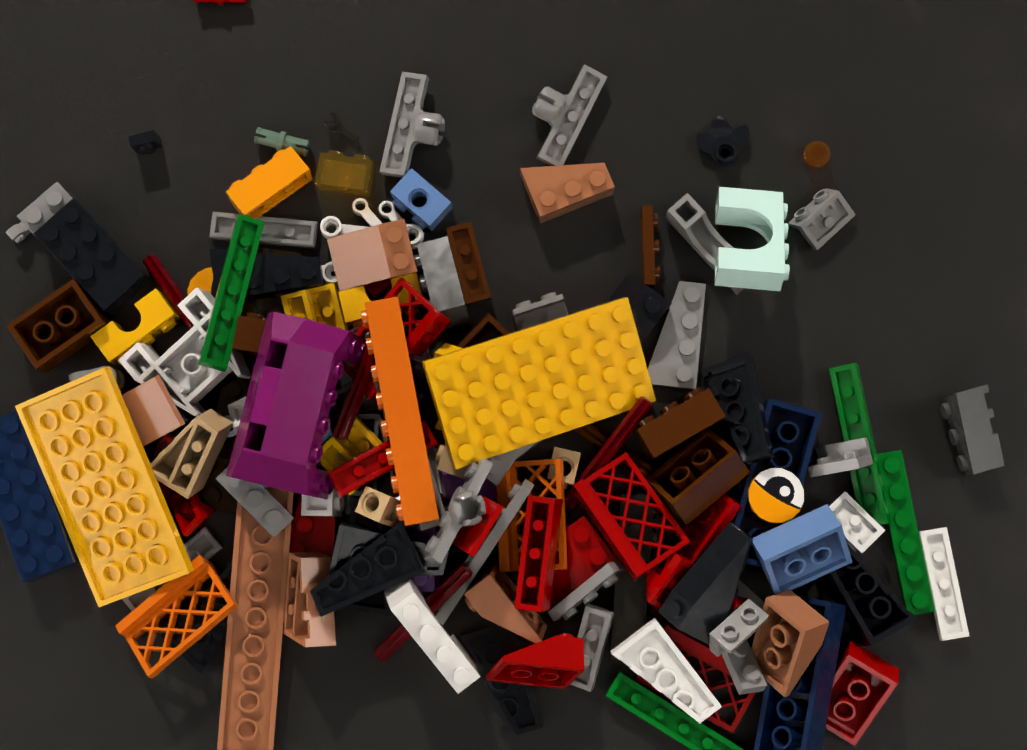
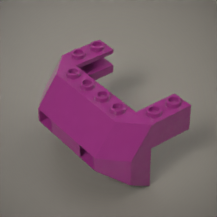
[226,312,367,499]

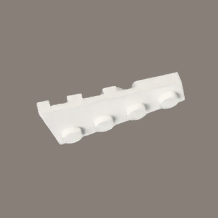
[610,618,722,723]

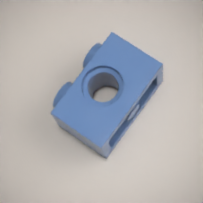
[390,168,453,232]

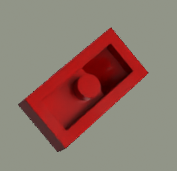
[168,491,216,537]
[646,553,695,608]

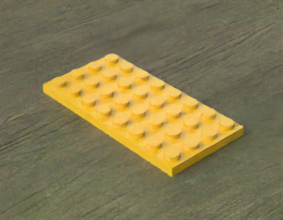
[422,297,656,469]
[15,366,194,607]

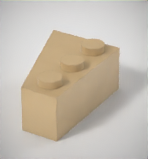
[150,409,234,499]

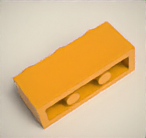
[226,146,313,219]

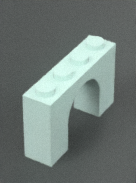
[714,187,790,291]

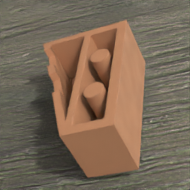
[520,163,615,224]
[283,551,336,647]

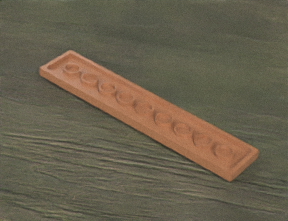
[217,487,294,750]

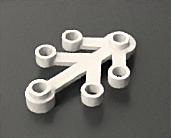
[320,198,424,250]

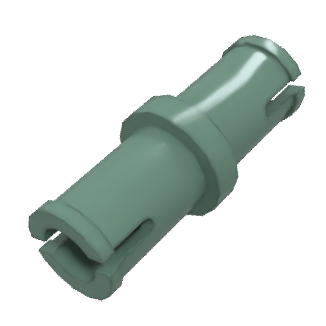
[254,127,310,157]

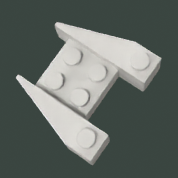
[118,287,252,417]

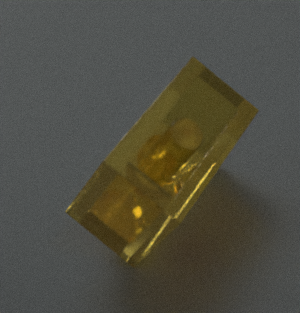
[315,150,375,197]

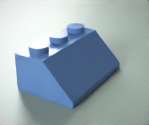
[752,504,852,594]

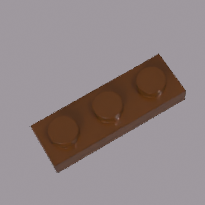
[640,205,660,289]
[446,222,491,306]

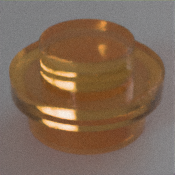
[803,141,831,168]

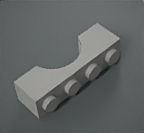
[665,193,744,295]

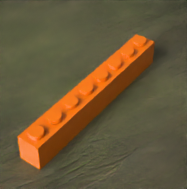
[361,297,439,526]

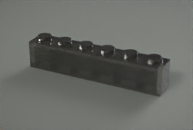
[609,494,658,661]

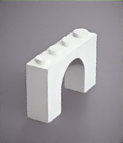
[384,579,481,694]

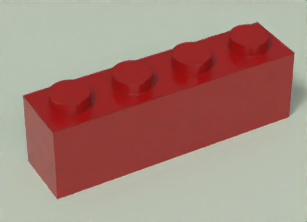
[514,496,563,612]

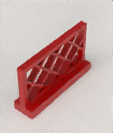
[342,277,451,401]
[572,452,690,581]
[635,621,756,733]

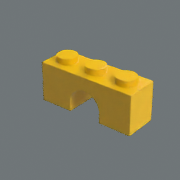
[338,273,426,328]
[90,288,180,365]

